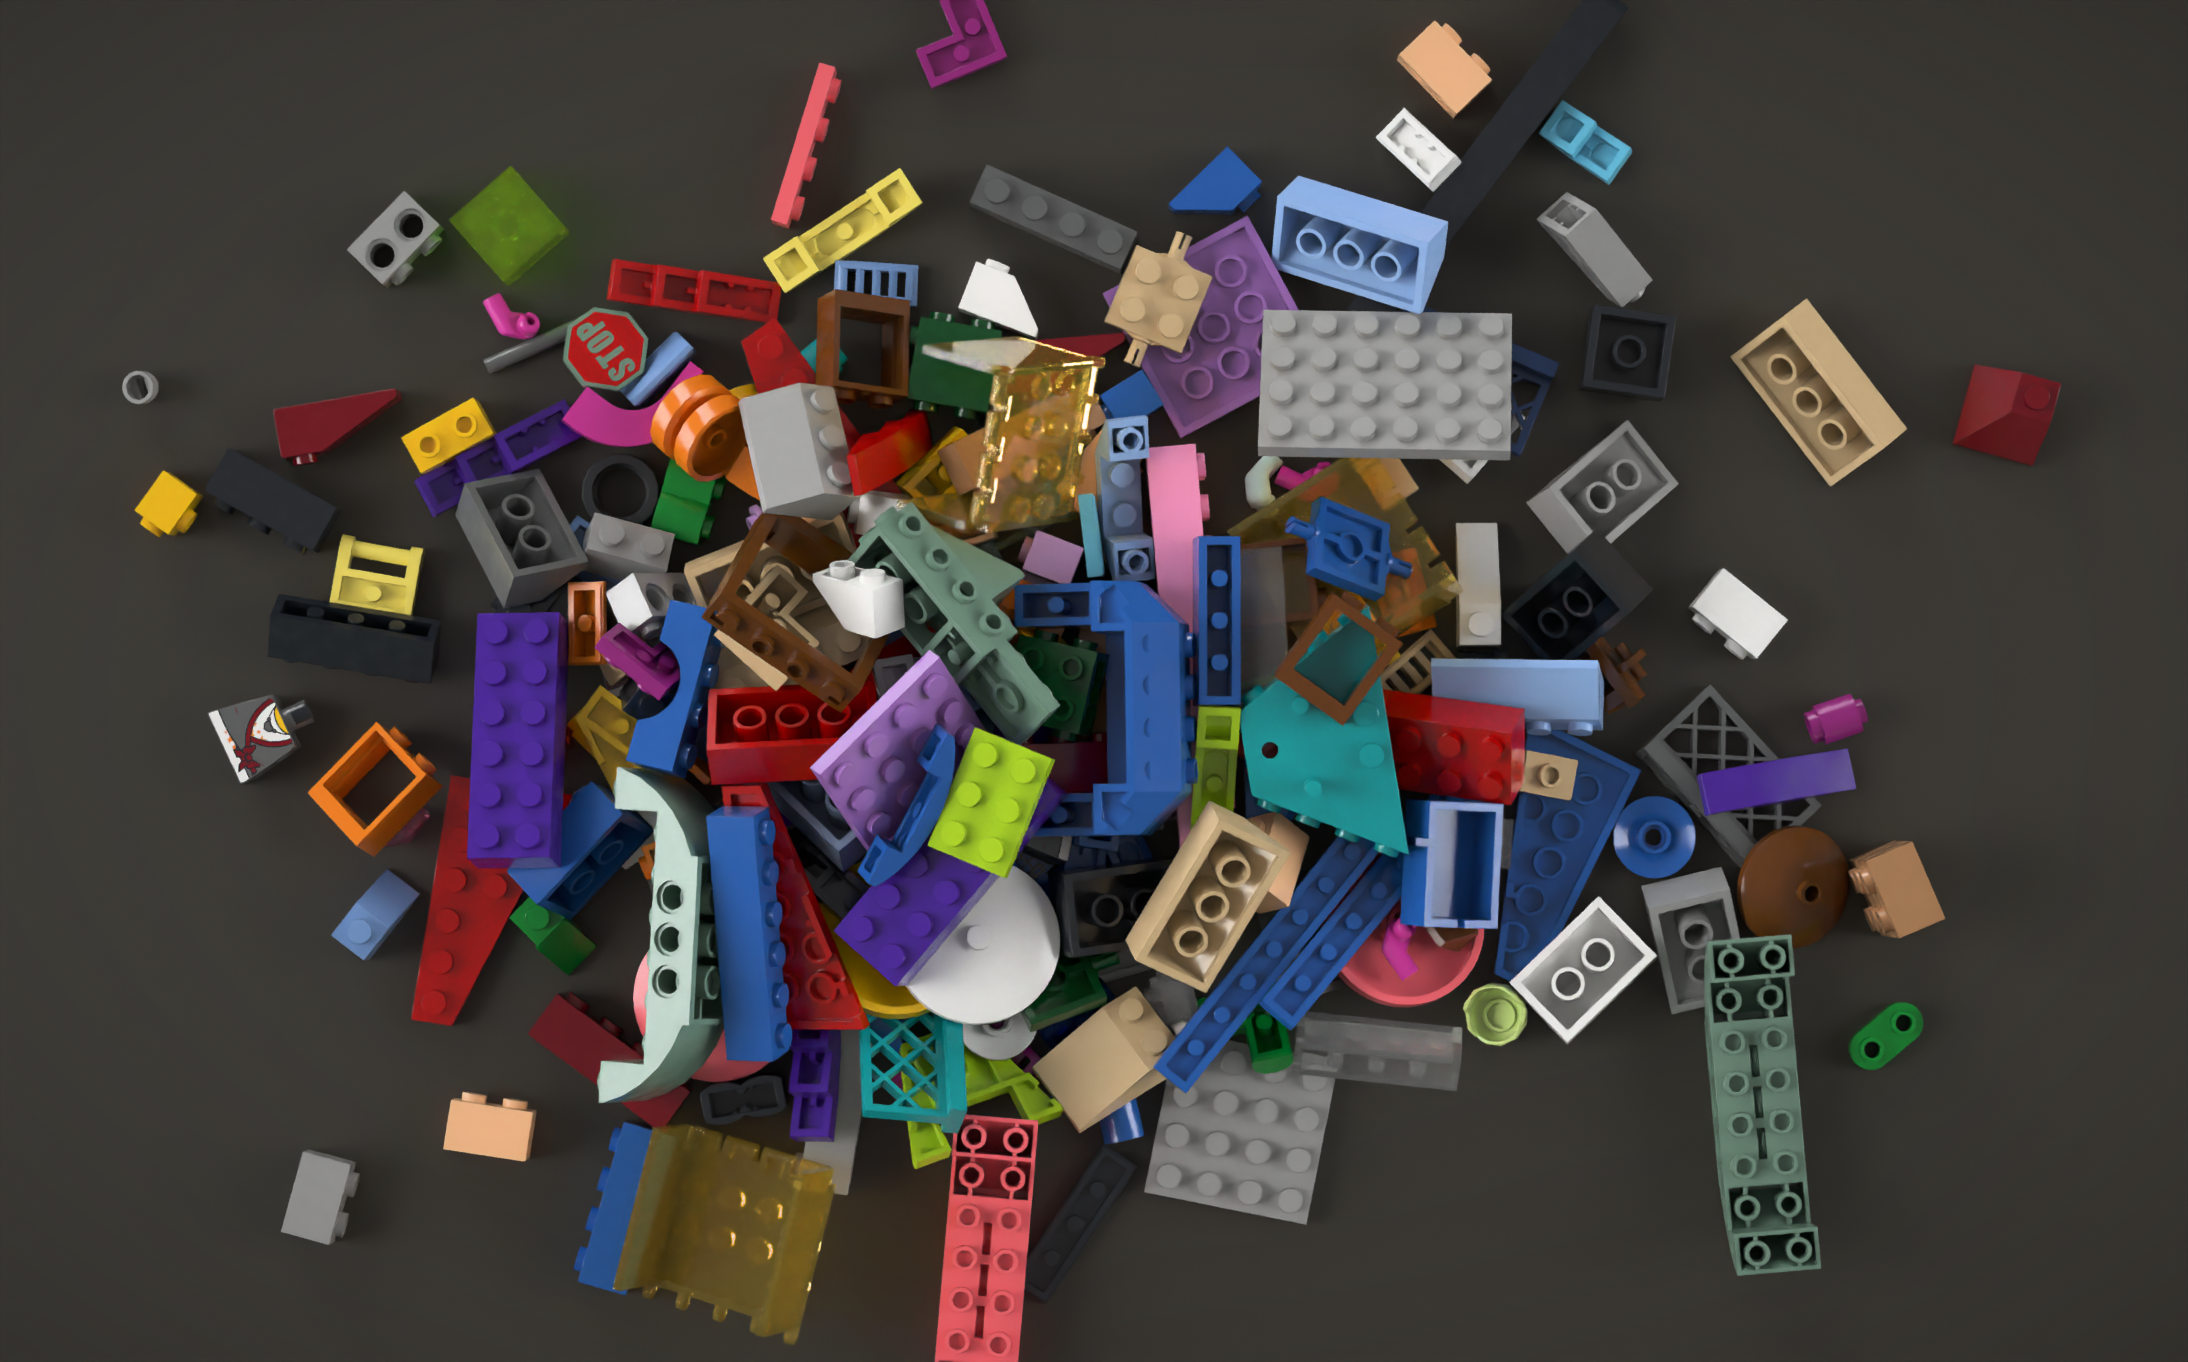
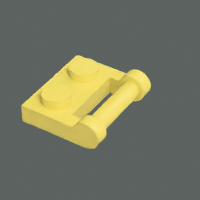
[329,534,425,616]

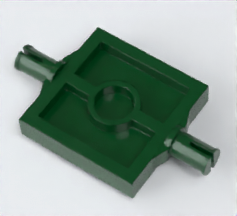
[1021,951,1120,1032]

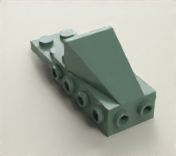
[847,502,1060,745]

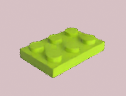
[927,727,1055,878]

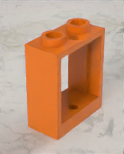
[308,722,443,857]

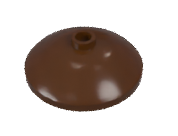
[1737,825,1850,949]

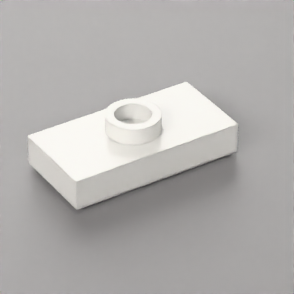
[1376,108,1462,192]

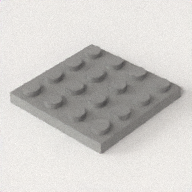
[1144,1040,1339,1225]

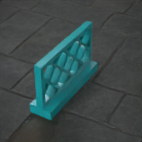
[859,1012,967,1134]

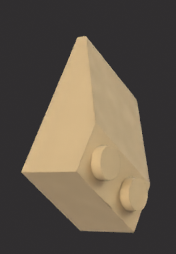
[1032,986,1175,1133]

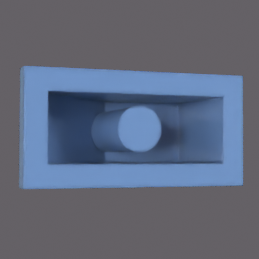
[331,869,420,960]

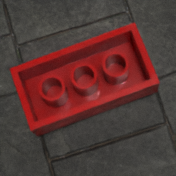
[707,681,879,785]
[1383,689,1525,805]

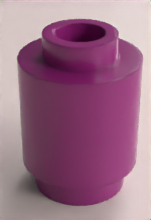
[1804,693,1868,745]

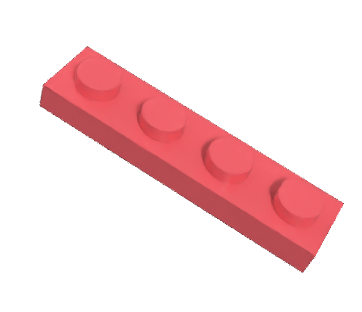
[771,62,842,229]

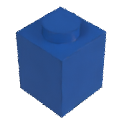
[1100,370,1164,419]

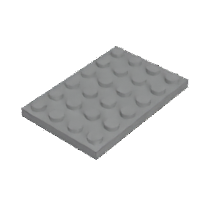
[1258,310,1512,460]

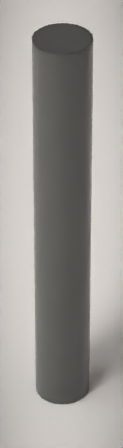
[483,318,578,374]

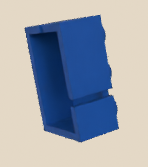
[1400,799,1504,929]

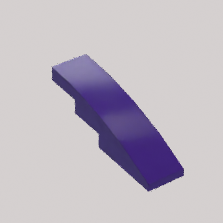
[414,399,582,518]
[1697,749,1857,816]
[789,1029,841,1142]

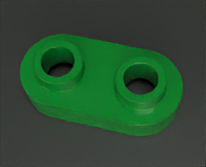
[1848,1002,1923,1070]

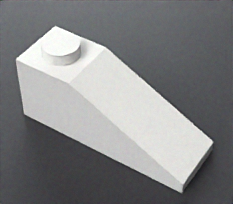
[1456,523,1501,647]

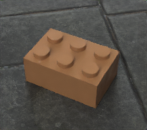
[1847,841,1946,938]

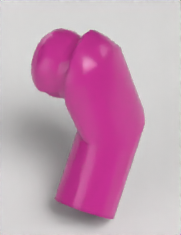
[1382,918,1419,981]

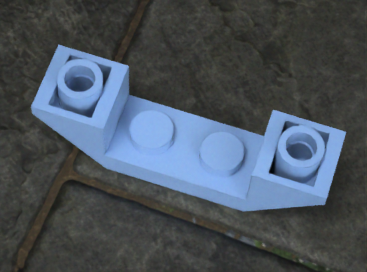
[1095,415,1155,581]

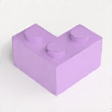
[1018,530,1084,584]

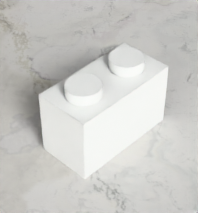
[1688,568,1788,660]

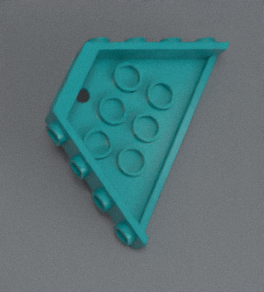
[1240,604,1409,858]

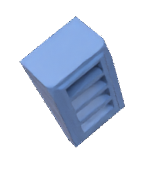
[834,260,919,307]

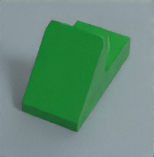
[509,897,597,975]

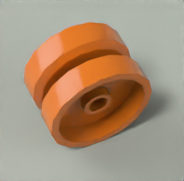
[650,374,747,482]

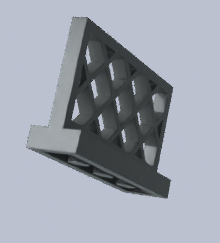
[1635,685,1822,868]

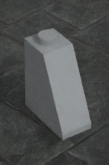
[1536,192,1653,307]

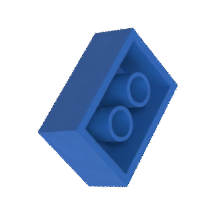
[507,781,654,920]

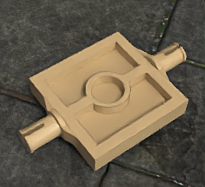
[1104,231,1213,368]

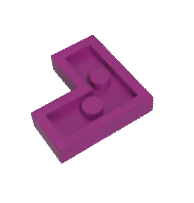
[916,0,1008,90]
[594,623,680,700]

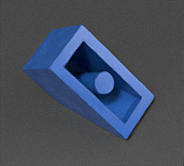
[1168,146,1262,215]

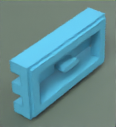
[1078,493,1105,578]

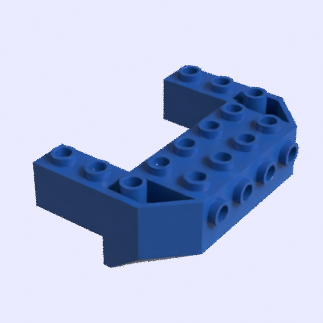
[1014,580,1198,837]

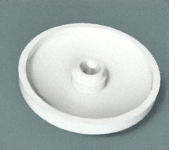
[906,866,1060,1025]

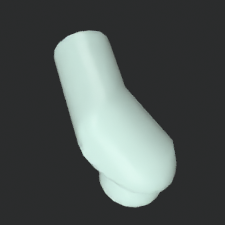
[1245,456,1284,513]

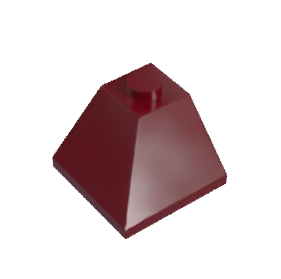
[1952,365,2062,466]

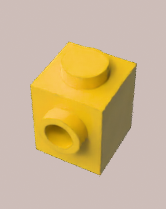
[134,470,204,537]

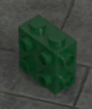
[906,311,1003,421]
[1012,629,1110,742]

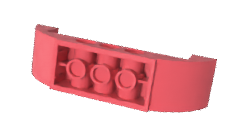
[935,1114,1039,1362]

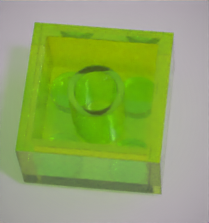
[449,166,570,287]

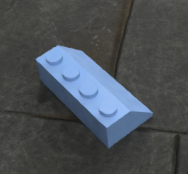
[1271,176,1448,314]
[1431,658,1604,736]

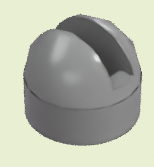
[122,371,159,404]

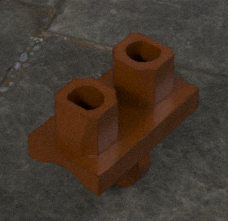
[1579,636,1647,714]

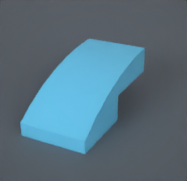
[1539,100,1633,185]

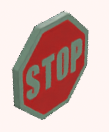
[563,307,649,392]

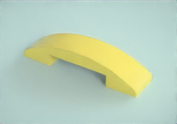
[763,168,923,293]

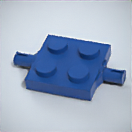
[1285,496,1413,601]

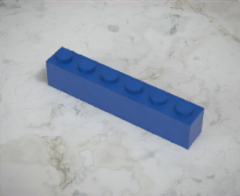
[706,806,792,1062]

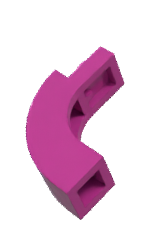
[561,361,703,448]

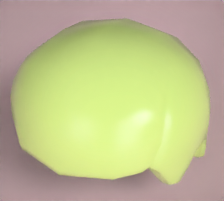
[1463,983,1528,1046]

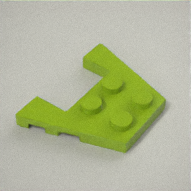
[898,1034,1063,1169]

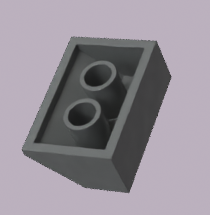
[455,469,589,608]

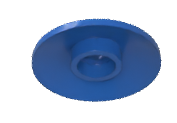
[1613,796,1696,878]

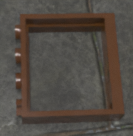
[701,512,904,713]

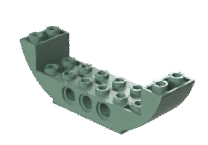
[597,767,724,1103]
[1704,934,1821,1276]

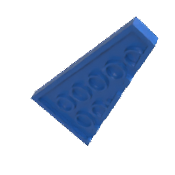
[1494,730,1641,981]

